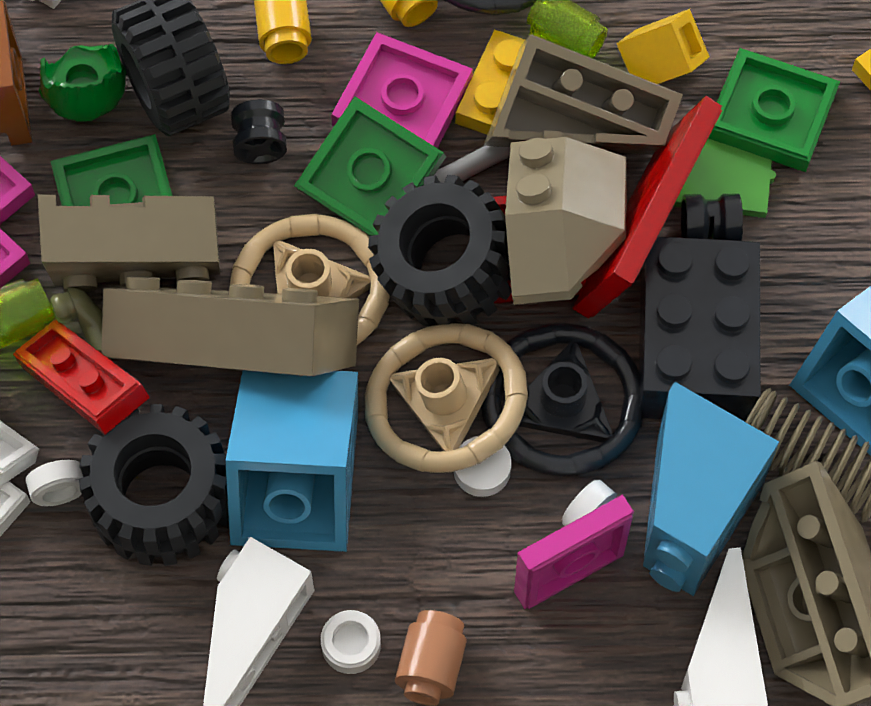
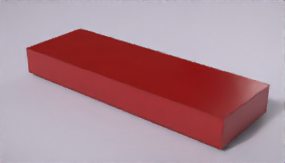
[13,319,150,435]

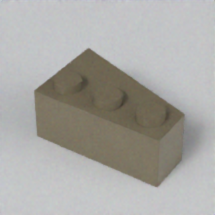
[484,34,683,155]
[37,194,221,292]

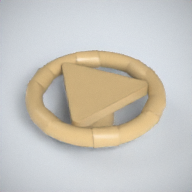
[230,214,390,345]
[364,323,528,473]

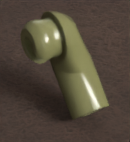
[50,287,113,360]

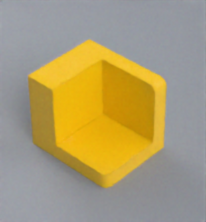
[616,9,710,84]

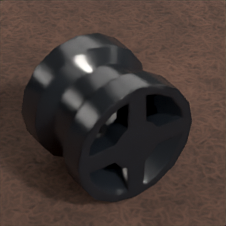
[231,99,287,164]

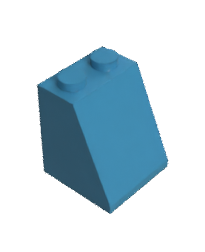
[789,286,871,456]
[225,370,358,552]
[643,382,779,596]

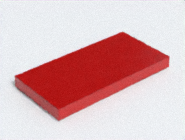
[572,96,722,319]

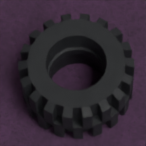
[112,0,230,136]
[368,175,512,327]
[79,404,229,566]

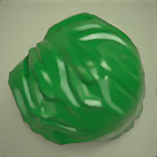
[38,44,126,122]

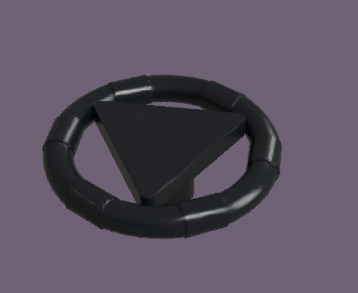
[481,323,644,476]

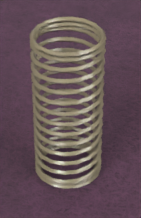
[745,388,871,523]

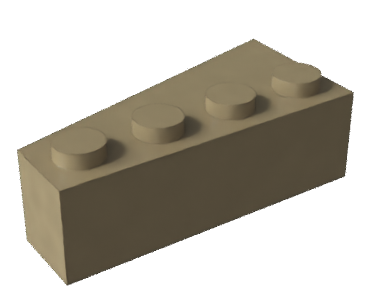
[101,276,359,376]

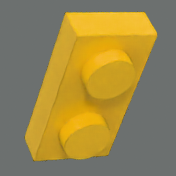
[455,29,525,135]

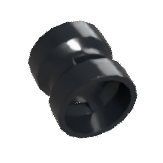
[681,193,743,241]

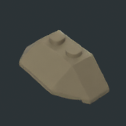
[505,137,627,305]
[742,461,871,706]

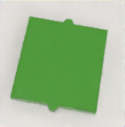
[673,138,776,218]

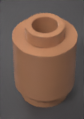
[395,610,467,706]

